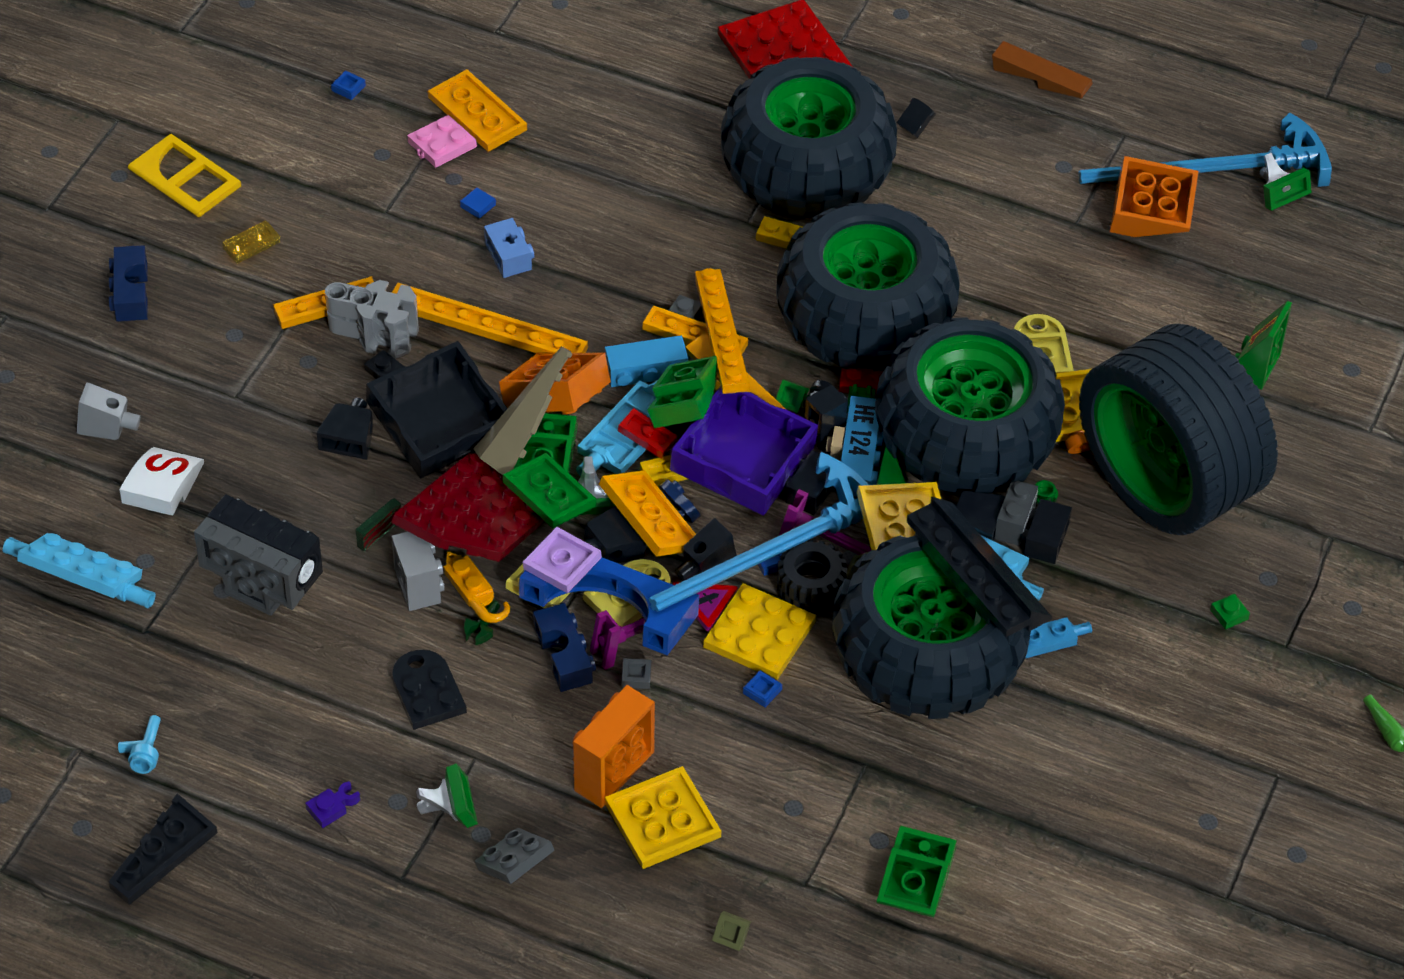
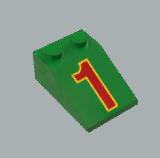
[1235,301,1292,390]

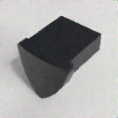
[896,98,936,138]

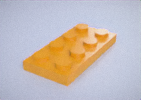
[428,69,527,152]
[599,470,696,557]

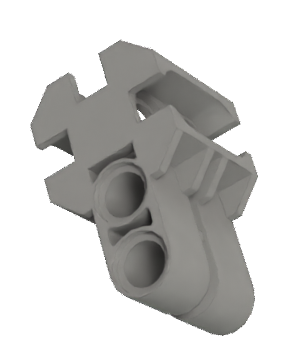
[325,280,419,359]

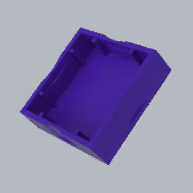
[670,386,818,516]

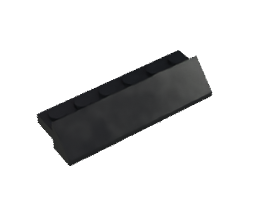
[907,496,1052,637]

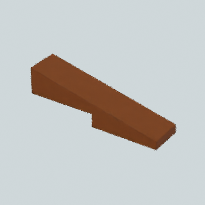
[992,41,1093,99]

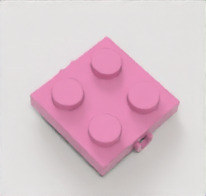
[407,115,477,168]

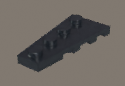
[108,793,218,905]

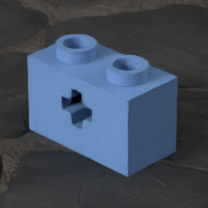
[484,218,534,278]

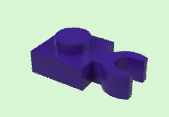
[305,781,360,828]

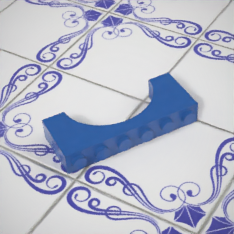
[519,558,700,656]

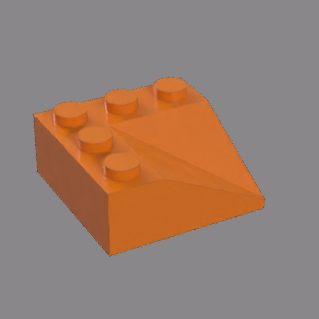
[1110,156,1199,237]
[499,353,611,414]
[572,685,655,808]

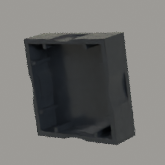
[366,341,508,479]

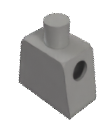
[77,382,141,440]

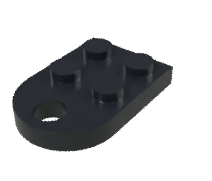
[392,650,467,730]

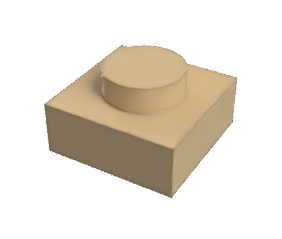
[826,426,845,461]

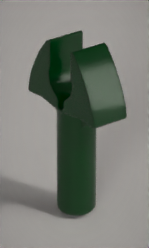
[464,601,500,645]

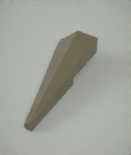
[473,346,572,475]

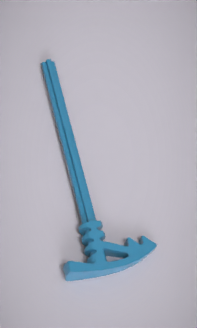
[1078,113,1332,187]
[649,452,869,612]

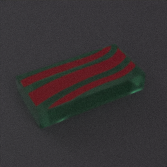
[356,498,401,551]

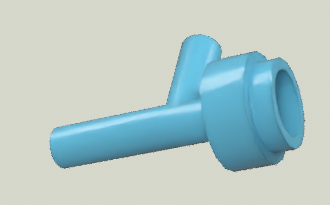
[118,715,161,774]

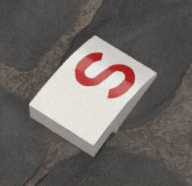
[120,447,204,516]

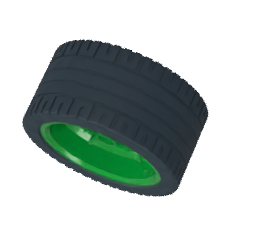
[1079,324,1278,535]

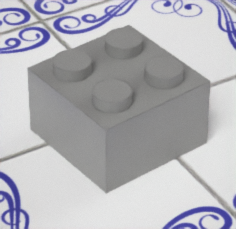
[391,532,444,611]

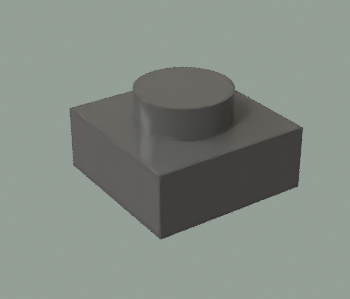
[669,295,702,320]
[622,658,652,689]

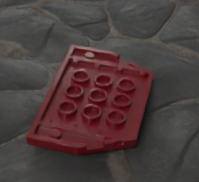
[392,452,545,562]

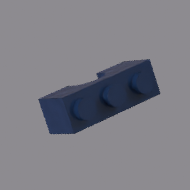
[109,245,148,322]
[533,603,596,692]

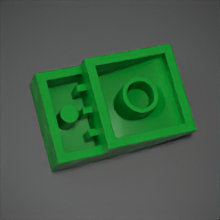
[647,356,717,428]
[514,413,578,473]
[877,825,957,918]

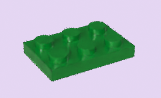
[503,453,596,529]

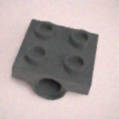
[474,828,555,884]

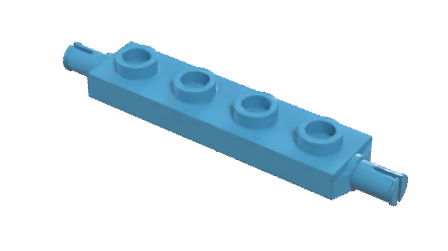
[1025,617,1092,659]

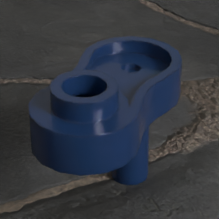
[658,479,701,523]

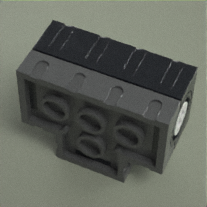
[194,494,323,616]

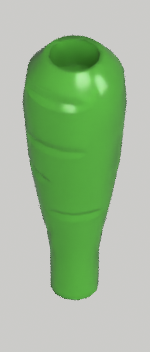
[1363,695,1404,752]

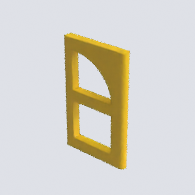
[128,134,241,217]

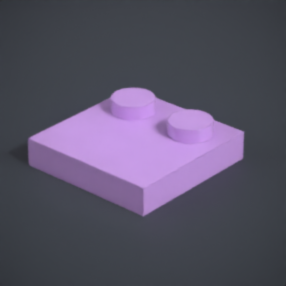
[523,527,602,593]

